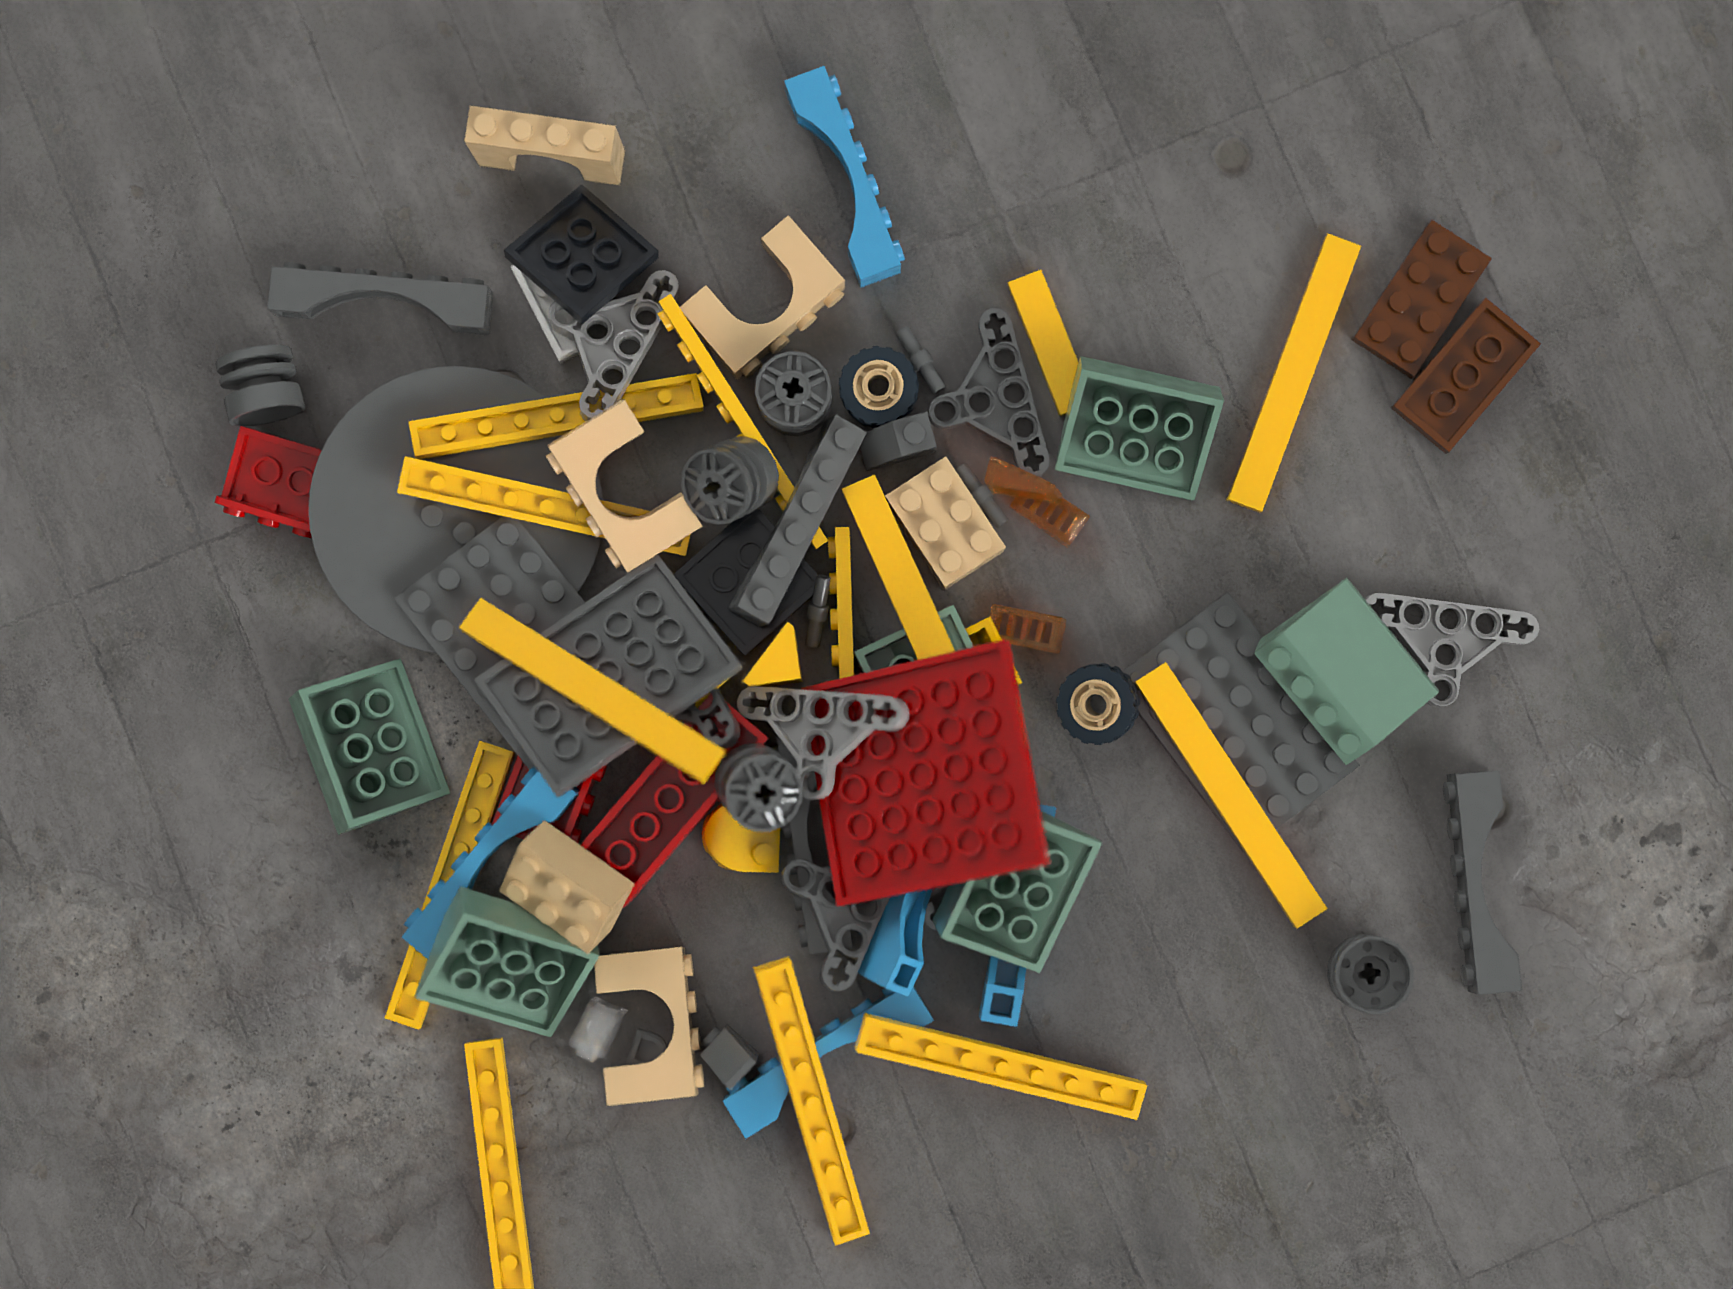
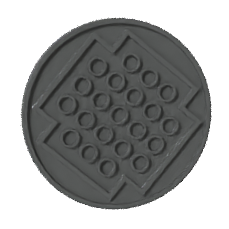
[308,366,603,654]

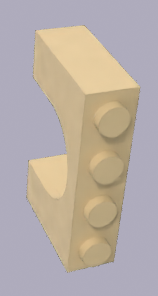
[464,106,625,185]
[680,215,845,379]
[546,399,702,573]
[594,947,704,1106]

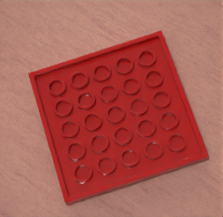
[801,639,1050,906]

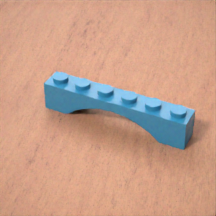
[784,66,905,288]
[402,766,580,959]
[978,804,1056,1027]
[858,888,933,997]
[722,986,934,1139]

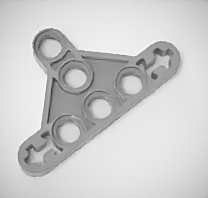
[549,270,679,421]
[1365,593,1539,707]
[737,686,909,799]

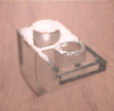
[568,996,628,1061]

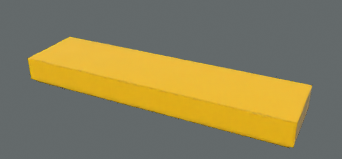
[1007,270,1078,416]

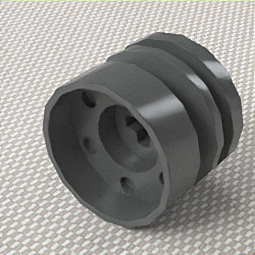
[215,345,306,426]
[755,351,832,436]
[681,436,779,525]
[715,743,802,831]
[1327,934,1414,1014]

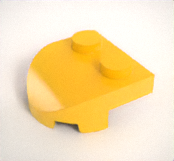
[702,804,780,873]

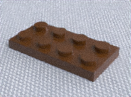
[1352,220,1492,379]
[1391,298,1541,454]

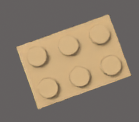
[885,456,1006,591]
[499,820,634,955]

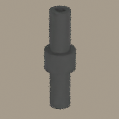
[896,326,946,394]
[955,462,1009,528]
[806,574,831,647]

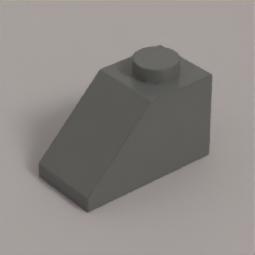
[860,412,937,471]
[700,1024,759,1090]

